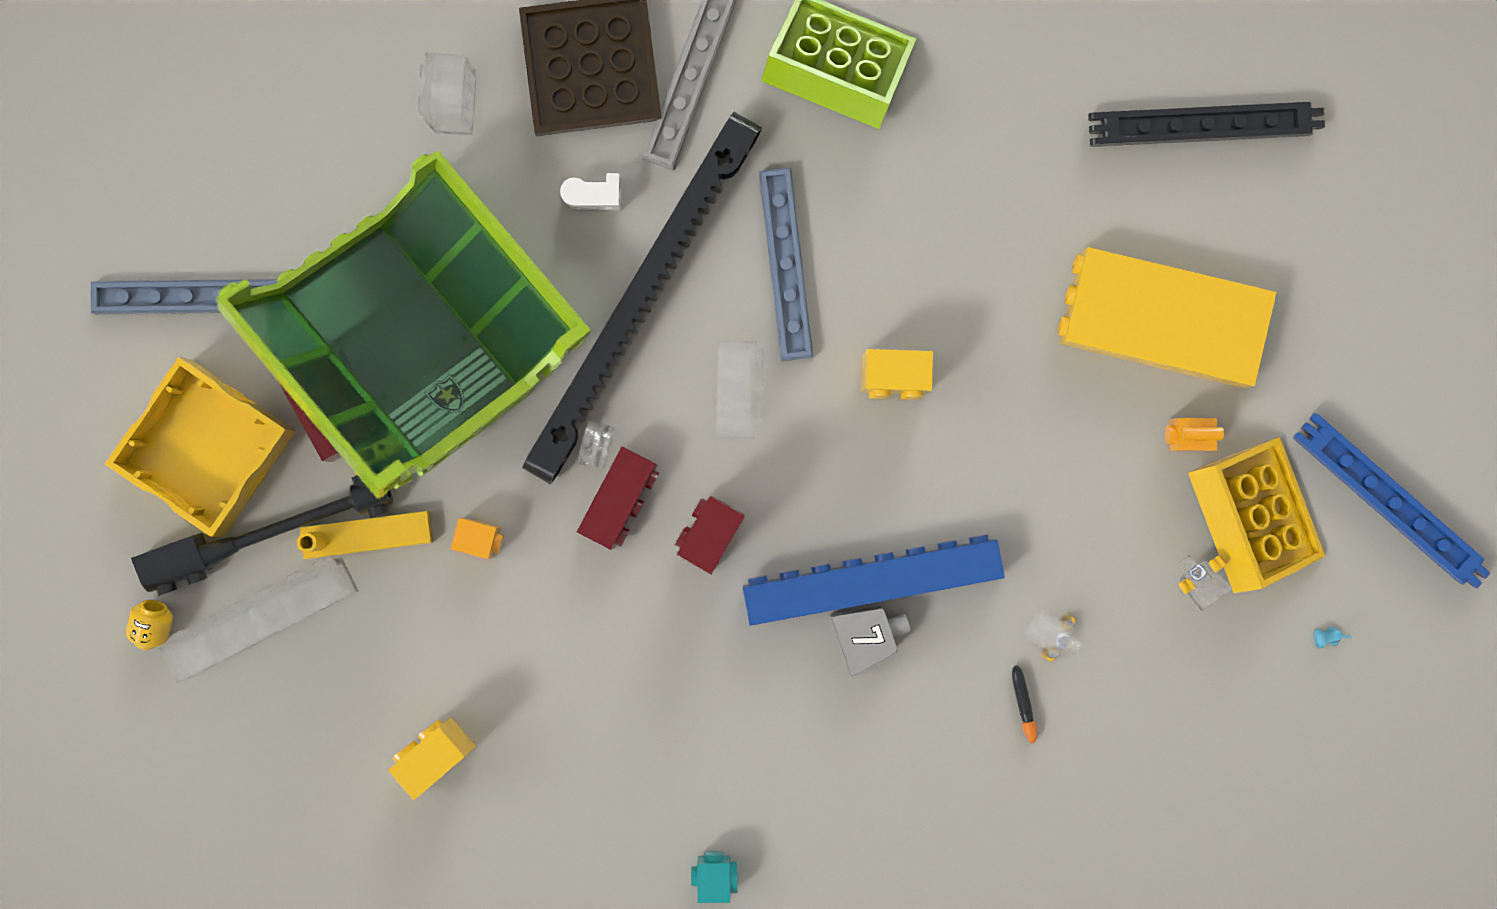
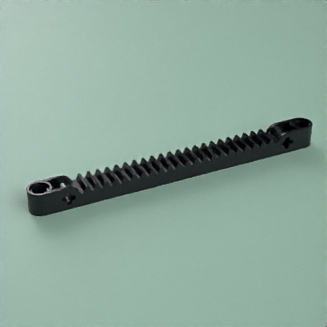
[522,111,762,485]

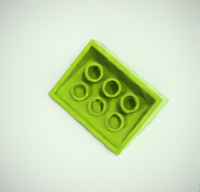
[761,0,916,129]

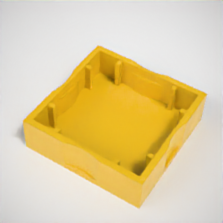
[105,357,296,537]

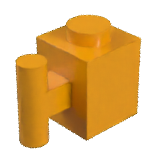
[1165,418,1224,451]

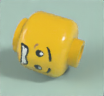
[125,600,173,650]

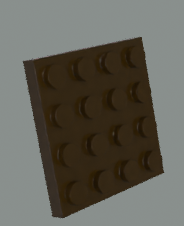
[519,0,662,137]

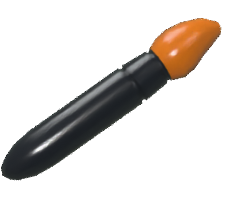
[1012,665,1037,743]

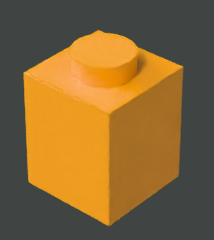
[450,517,504,559]

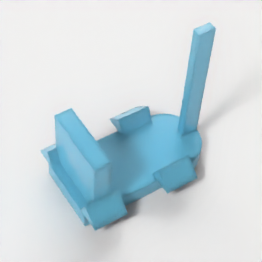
[1313,626,1352,649]

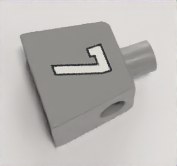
[830,606,911,676]

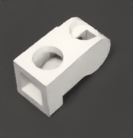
[560,173,621,211]

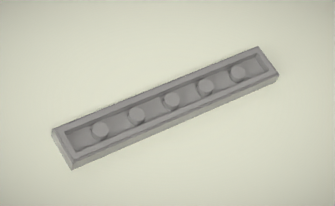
[643,0,737,170]

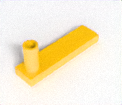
[297,511,433,559]

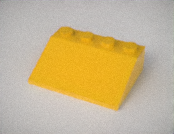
[1188,437,1325,593]

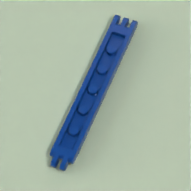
[1293,413,1490,589]

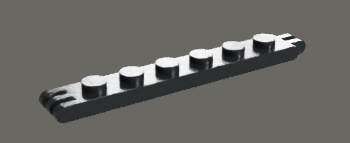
[1088,102,1325,147]

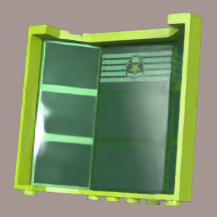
[217,150,591,499]

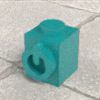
[691,851,738,903]

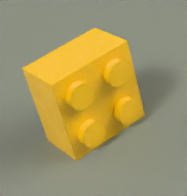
[861,349,933,400]
[388,718,476,800]

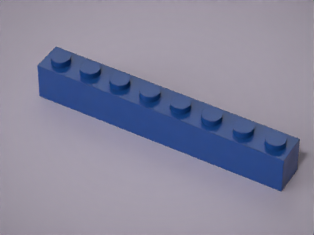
[743,534,1005,626]

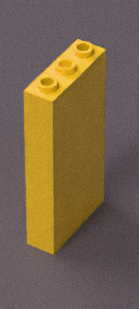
[1057,247,1277,388]

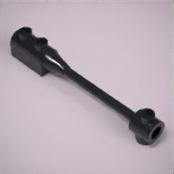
[131,469,393,596]

